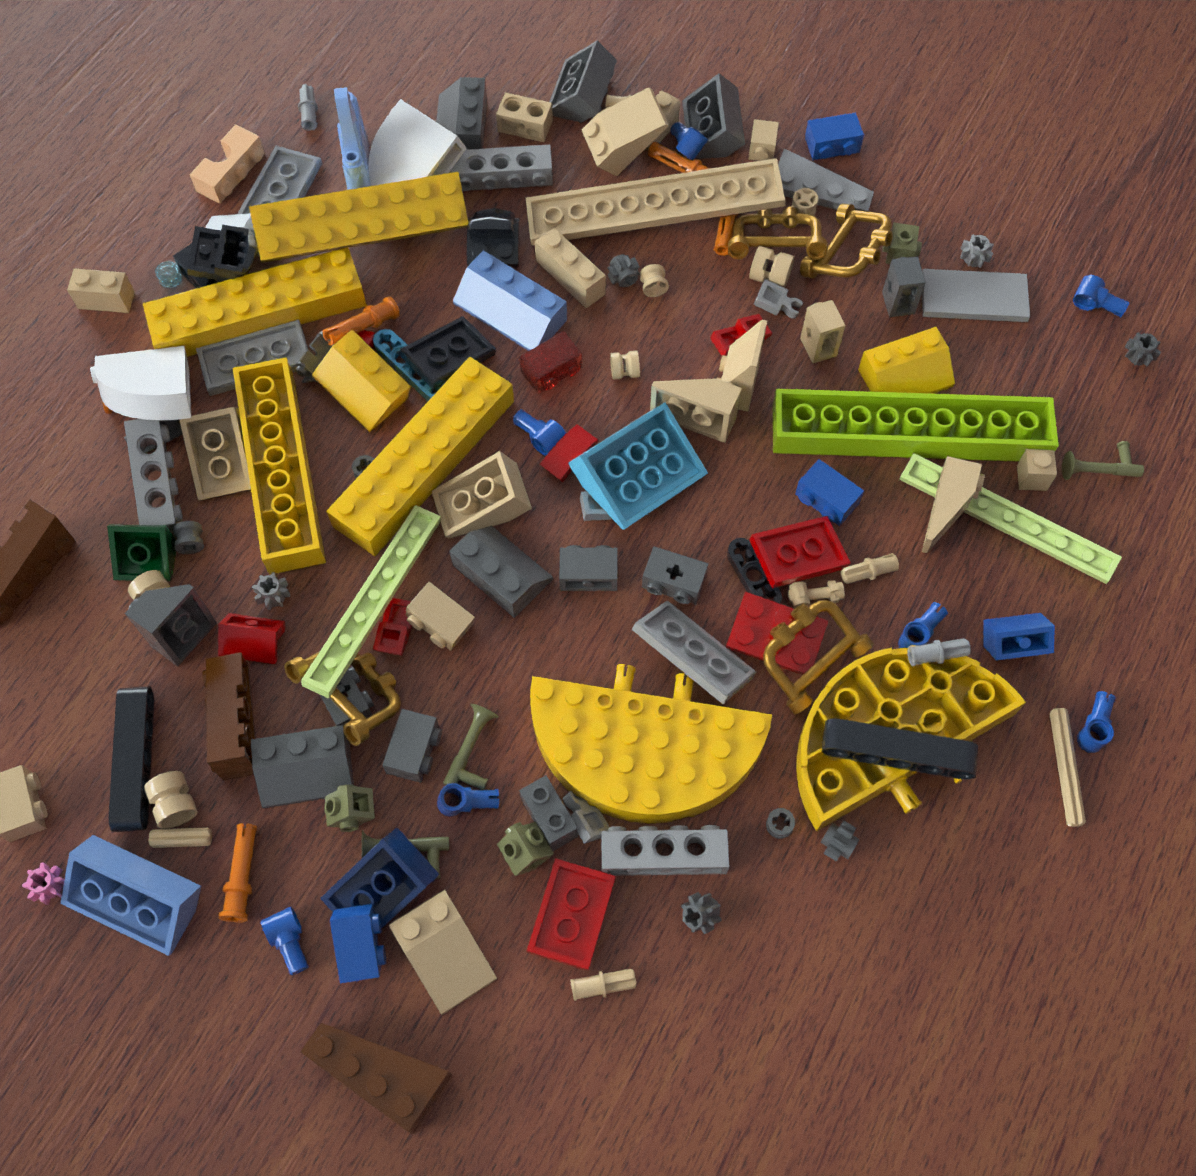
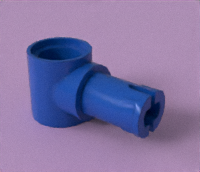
[670,122,708,161]
[1073,275,1130,318]
[513,409,566,456]
[898,602,948,648]
[1077,691,1116,753]
[437,783,499,817]
[261,906,309,975]

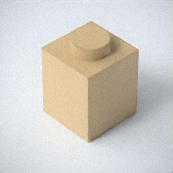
[748,119,779,161]
[1017,449,1057,491]

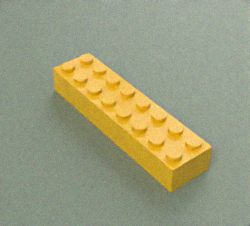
[249,172,468,263]
[143,247,367,357]
[233,357,326,575]
[326,357,514,556]

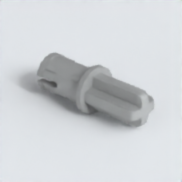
[298,84,318,131]
[907,638,971,666]

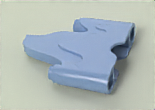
[334,87,371,190]

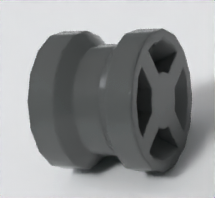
[173,521,204,554]

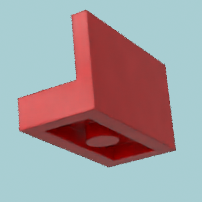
[218,613,285,664]

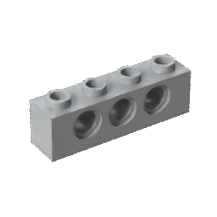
[451,145,553,191]
[124,419,183,532]
[601,825,729,876]

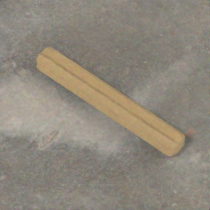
[1050,708,1086,827]

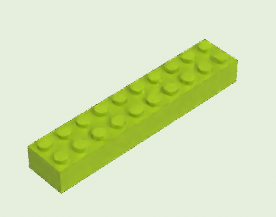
[772,389,1059,461]

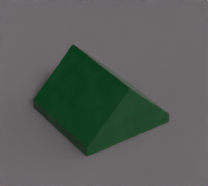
[107,524,177,582]

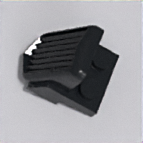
[467,208,519,267]
[187,224,259,283]

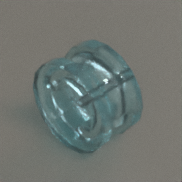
[155,261,182,288]

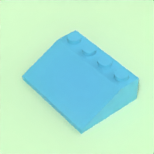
[568,402,708,530]

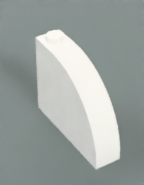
[368,99,467,186]
[90,346,191,420]

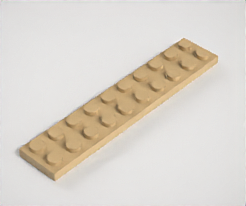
[526,158,785,246]

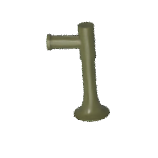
[1062,441,1144,480]
[443,704,499,790]
[362,830,449,880]

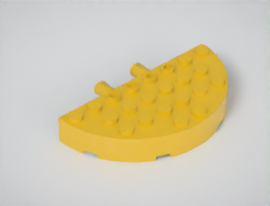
[796,645,1026,832]
[530,664,772,823]

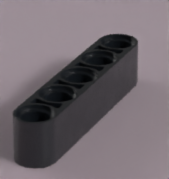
[108,686,155,833]
[822,719,978,780]

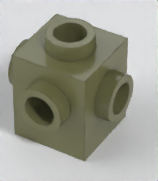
[882,222,922,264]
[324,784,375,832]
[497,822,554,876]

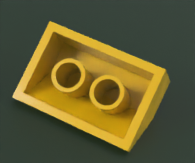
[858,327,955,394]
[312,330,410,432]

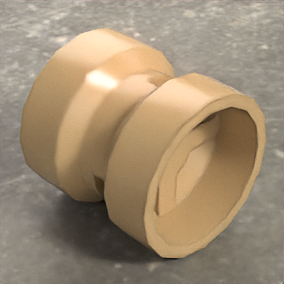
[610,350,640,380]

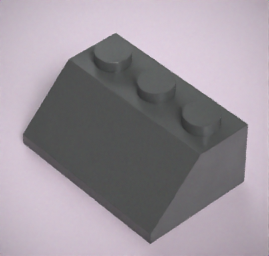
[549,40,617,122]
[682,73,745,159]
[436,77,487,150]
[449,526,553,618]
[125,584,217,667]
[251,725,354,809]

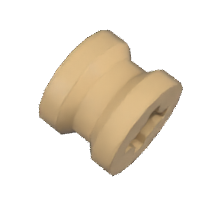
[791,188,818,216]
[639,264,669,297]

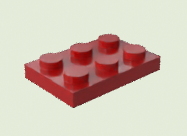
[749,516,851,588]
[726,592,828,675]
[527,858,616,971]

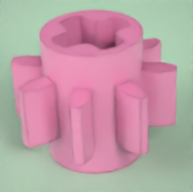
[22,863,65,905]

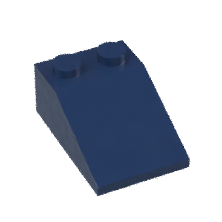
[320,827,440,928]

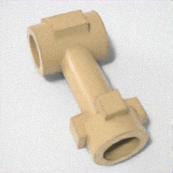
[788,580,845,609]

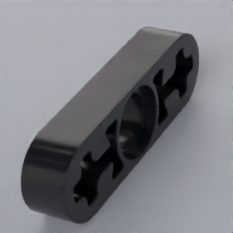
[727,538,782,604]

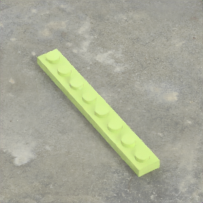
[900,453,1122,584]
[301,505,441,698]

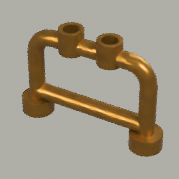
[800,203,893,278]
[728,207,828,260]
[763,600,874,714]
[284,651,401,746]

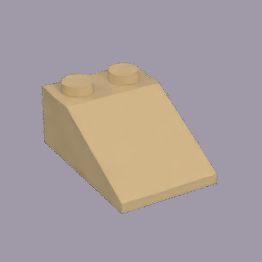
[582,87,669,176]
[716,320,767,411]
[650,379,742,443]
[179,407,251,501]
[432,451,532,539]
[922,456,985,553]
[389,890,497,1015]

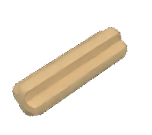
[149,828,212,848]

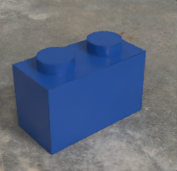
[805,112,864,160]
[795,459,864,526]
[983,613,1055,660]
[330,904,386,983]

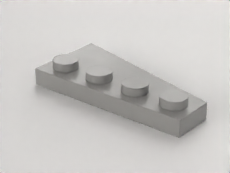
[778,148,874,212]

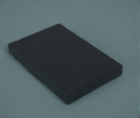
[400,316,496,389]

